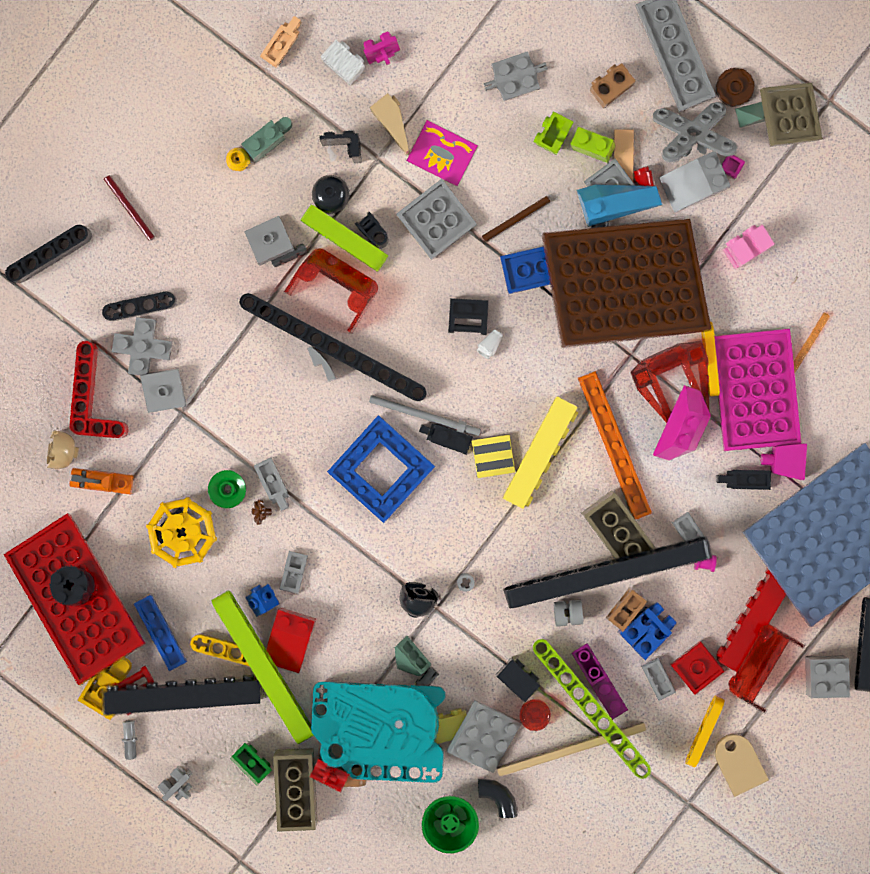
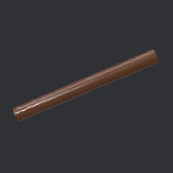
[482,196,550,243]

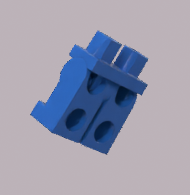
[617,602,677,660]

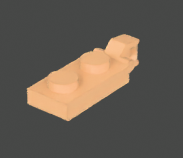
[260,16,302,68]

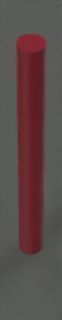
[103,175,155,241]

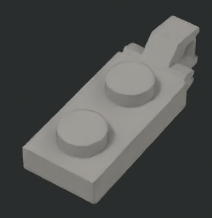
[254,457,289,511]

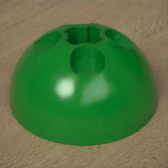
[421,796,479,854]

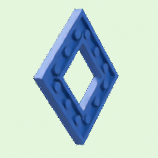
[327,415,435,523]

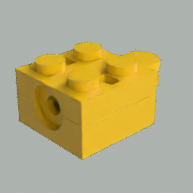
[77,657,132,720]

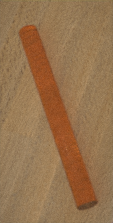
[793,313,830,373]

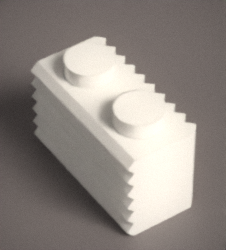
[320,40,365,85]

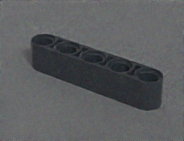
[5,224,92,283]
[854,597,870,692]

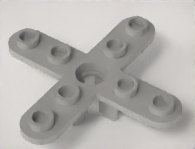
[653,102,737,162]

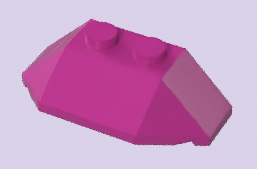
[653,385,711,460]

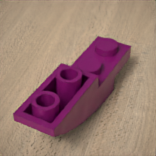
[571,643,628,720]

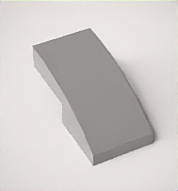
[307,347,336,382]
[279,551,308,594]

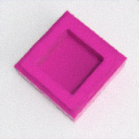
[721,155,745,179]

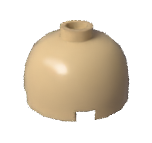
[47,430,78,469]

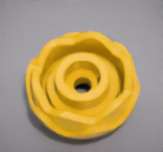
[226,147,250,171]

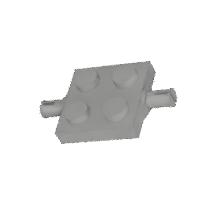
[483,51,548,101]

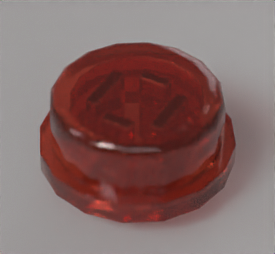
[519,699,551,731]

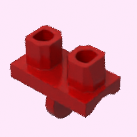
[309,759,350,792]

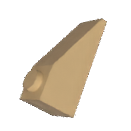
[370,93,409,156]

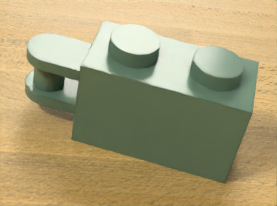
[242,117,293,163]

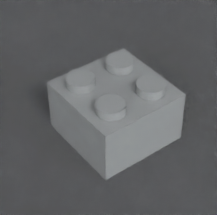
[805,655,850,698]

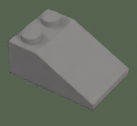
[659,151,730,213]

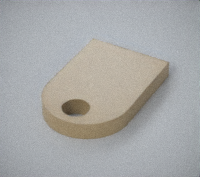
[715,734,769,797]

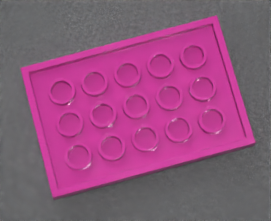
[714,329,802,451]

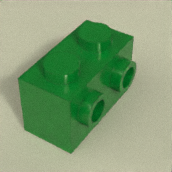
[230,743,272,786]

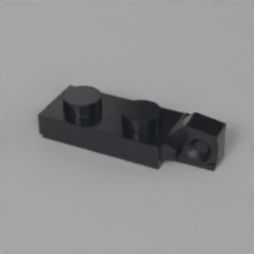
[419,423,473,455]
[716,470,771,490]

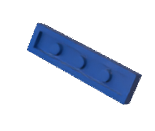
[134,594,187,671]

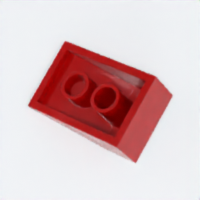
[266,607,316,673]

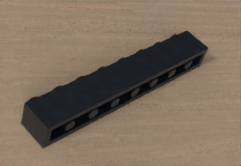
[102,675,260,716]

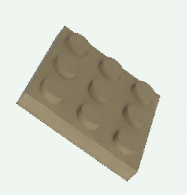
[760,83,823,147]

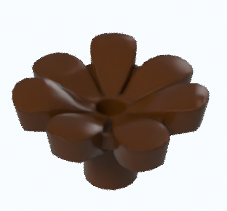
[251,500,272,525]

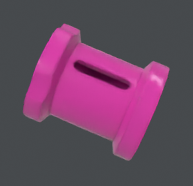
[694,555,717,572]

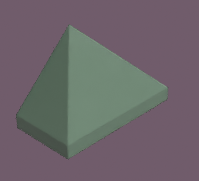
[735,102,765,128]
[394,636,432,676]

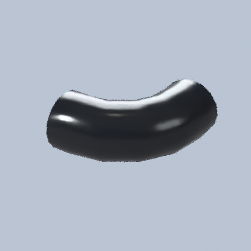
[478,779,518,818]

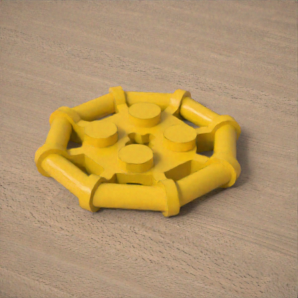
[146,497,217,568]

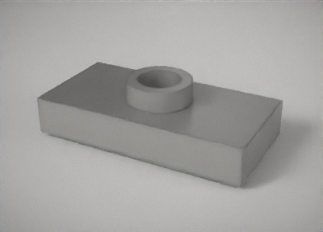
[672,512,710,544]
[641,658,676,701]

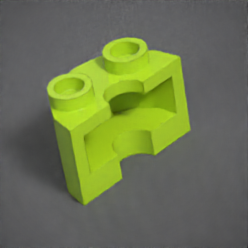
[533,111,574,155]

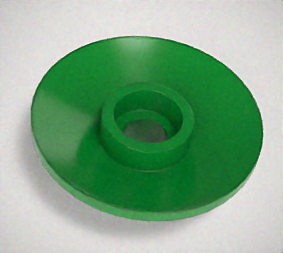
[208,470,246,508]

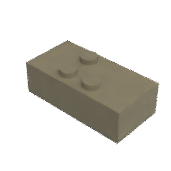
[581,490,656,559]
[273,748,317,832]

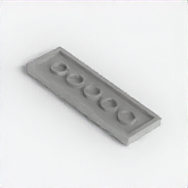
[635,0,716,112]

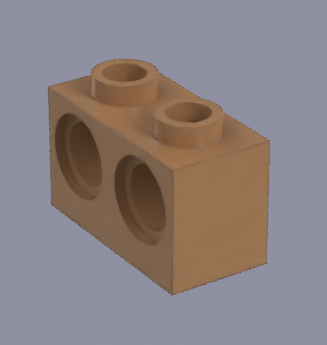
[590,63,636,109]
[606,587,647,632]

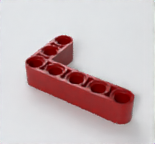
[69,341,129,438]

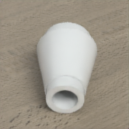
[477,330,503,359]

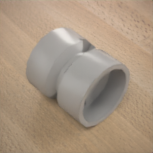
[554,599,583,627]

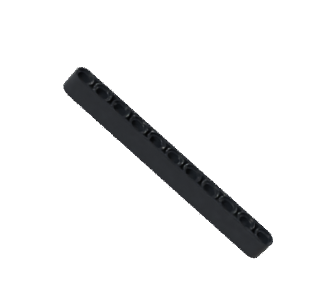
[239,293,427,402]
[503,536,713,608]

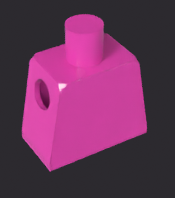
[760,443,807,480]

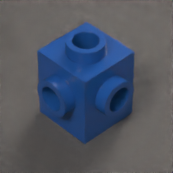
[245,584,280,617]

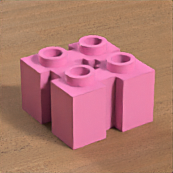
[723,225,775,269]

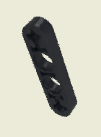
[102,291,177,321]

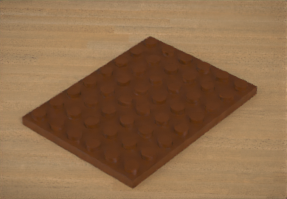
[542,219,712,348]

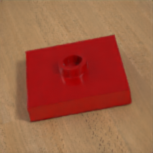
[670,641,725,695]

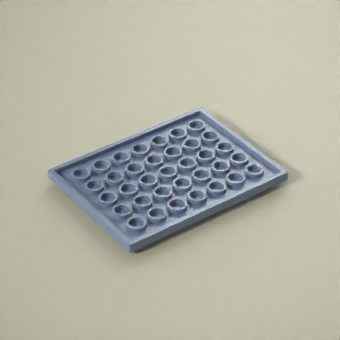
[743,443,870,627]

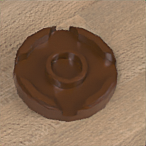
[716,68,755,107]

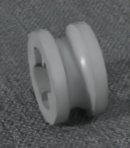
[457,573,474,592]

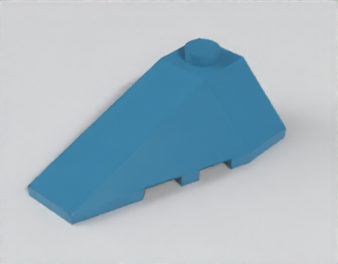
[577,185,662,227]

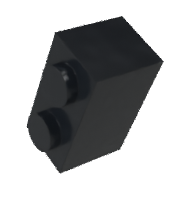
[496,657,540,702]

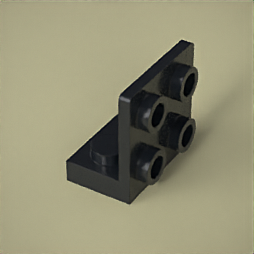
[319,131,362,163]

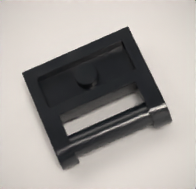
[448,298,489,335]

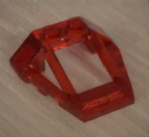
[630,341,710,423]

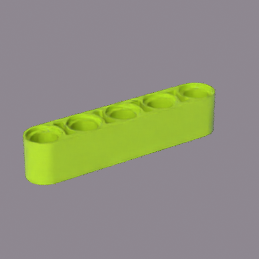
[300,204,388,272]

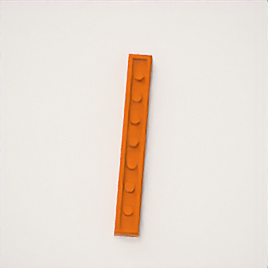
[578,371,652,520]

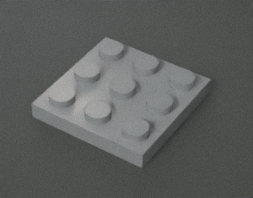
[396,179,477,260]
[446,700,522,773]

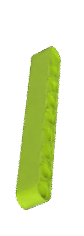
[211,590,314,744]
[533,639,651,779]

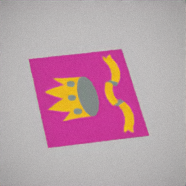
[406,120,478,186]

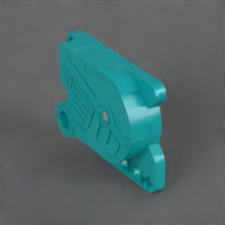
[311,681,446,783]

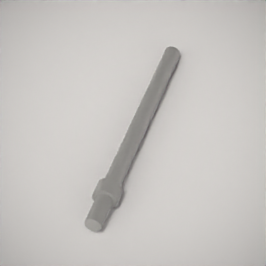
[369,395,481,436]

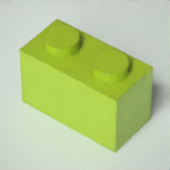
[570,127,616,163]

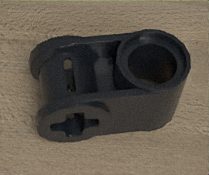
[355,212,389,248]

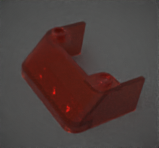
[284,248,378,334]
[728,624,805,713]

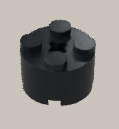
[50,566,95,606]

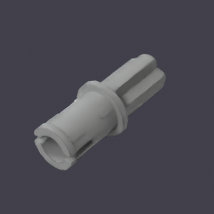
[122,720,137,760]

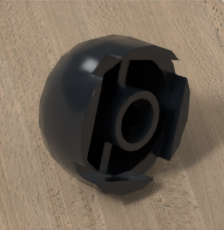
[311,175,350,214]
[399,582,439,618]

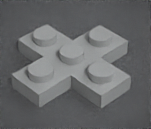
[112,317,172,375]

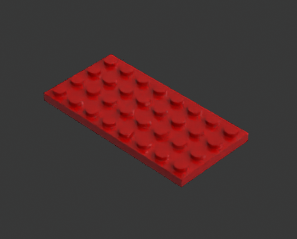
[3,513,146,685]

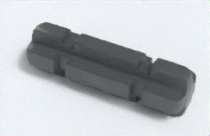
[271,244,307,267]

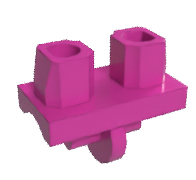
[363,31,400,65]

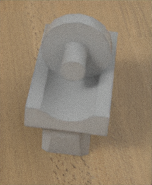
[158,766,193,802]

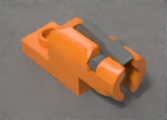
[69,468,134,495]

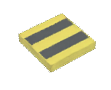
[472,435,515,478]

